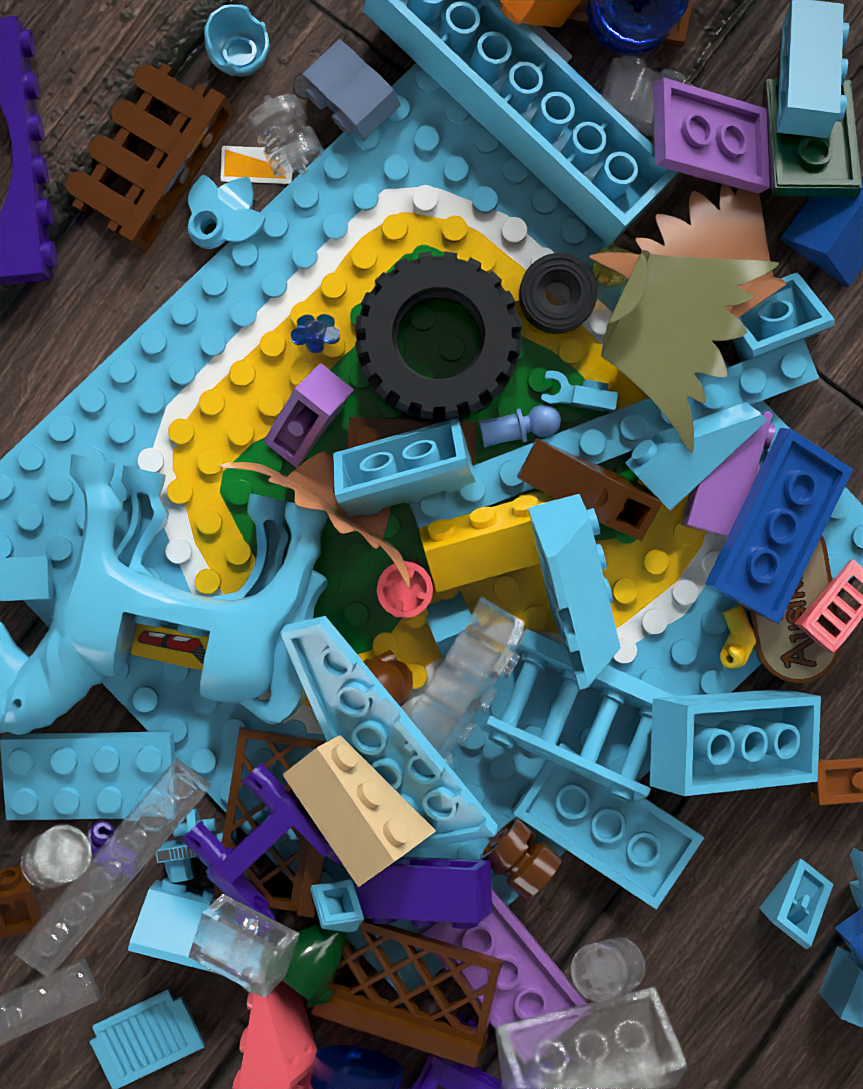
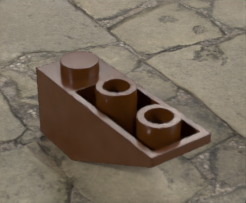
[517,438,662,541]

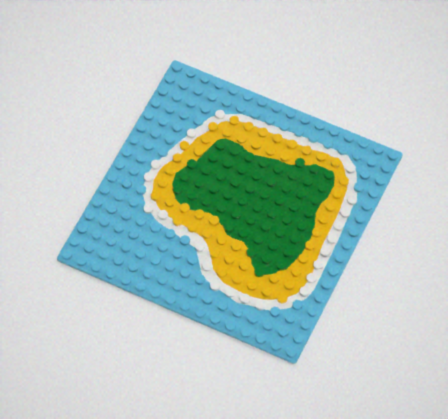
[0,63,863,991]

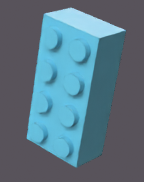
[650,689,821,796]

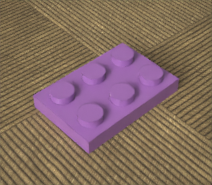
[653,77,770,194]

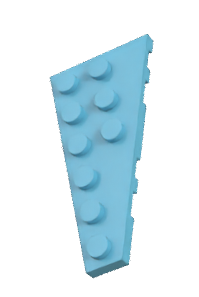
[280,616,498,850]

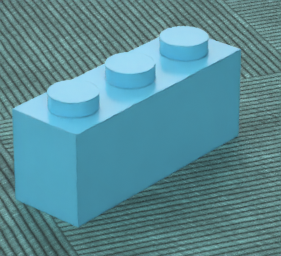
[777,0,849,138]

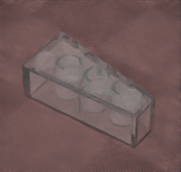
[407,596,525,767]

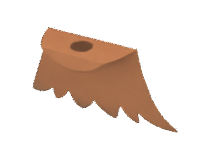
[589,184,786,318]
[218,451,410,588]

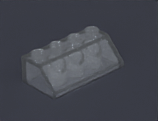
[495,987,688,1089]

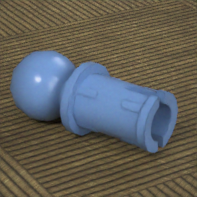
[479,404,561,448]

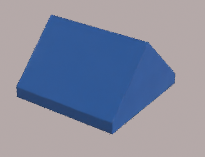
[780,179,863,288]

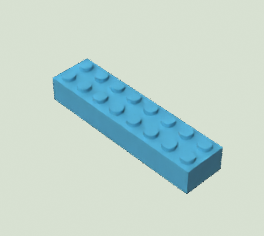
[363,0,678,246]

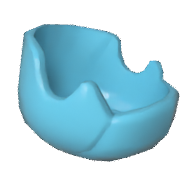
[204,5,270,77]

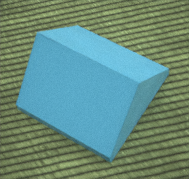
[732,272,835,363]

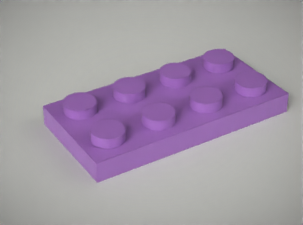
[418,886,590,1062]

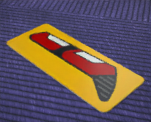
[131,623,209,670]

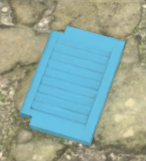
[90,989,205,1089]

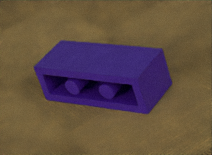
[354,857,492,929]

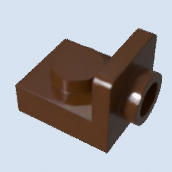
[0,864,43,939]

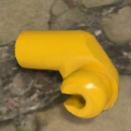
[719,605,756,670]

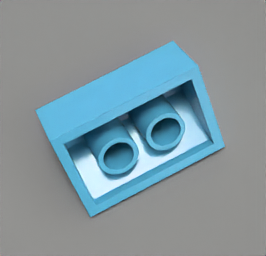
[333,418,476,517]
[128,877,278,983]

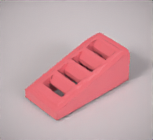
[794,559,863,654]

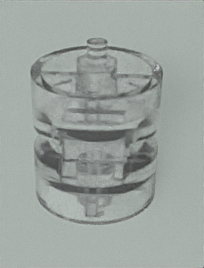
[247,94,323,176]
[21,825,92,890]
[571,937,645,1002]

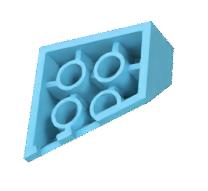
[528,494,621,690]

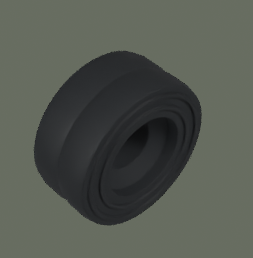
[519,253,598,334]

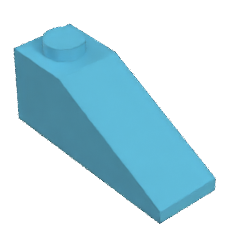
[626,402,767,510]

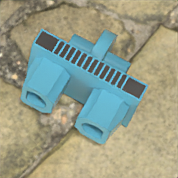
[155,809,238,883]

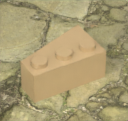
[282,735,436,887]

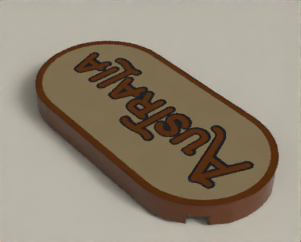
[747,536,841,683]

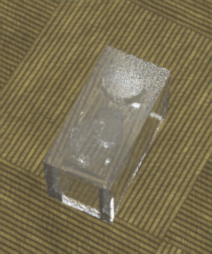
[188,894,299,998]

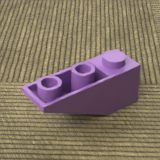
[680,411,775,538]

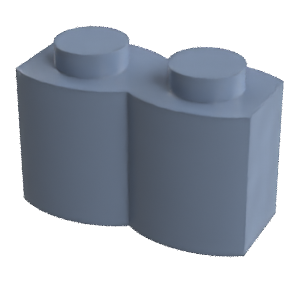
[302,39,401,140]

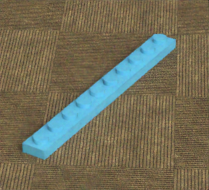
[410,339,819,528]

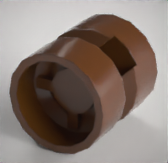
[480,817,562,900]

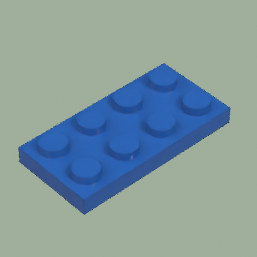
[705,428,853,624]

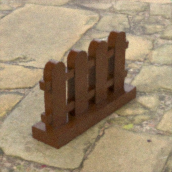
[66,63,236,253]

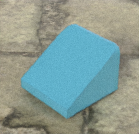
[310,879,364,932]

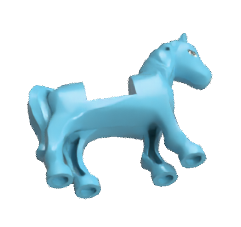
[0,454,328,735]

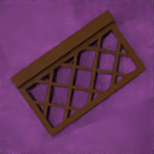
[213,727,327,918]
[312,917,503,1068]

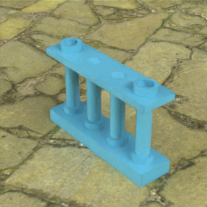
[481,629,674,803]

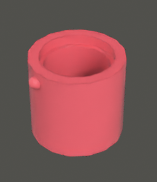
[377,558,433,618]

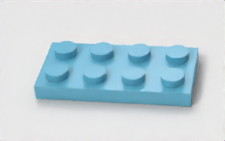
[0,732,178,820]
[513,741,704,910]

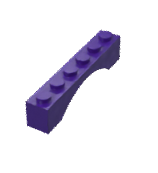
[0,16,58,285]

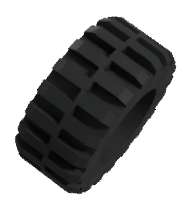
[355,251,522,422]

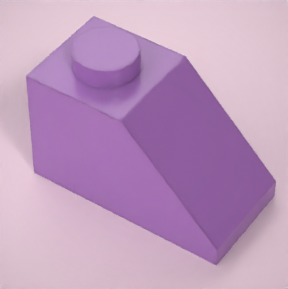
[263,363,354,468]

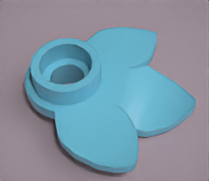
[188,175,266,249]

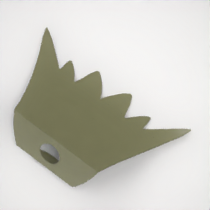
[601,250,779,453]

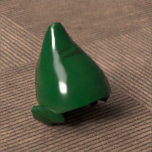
[263,924,346,1007]

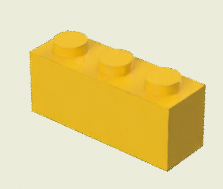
[418,493,547,592]

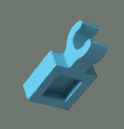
[540,371,618,413]

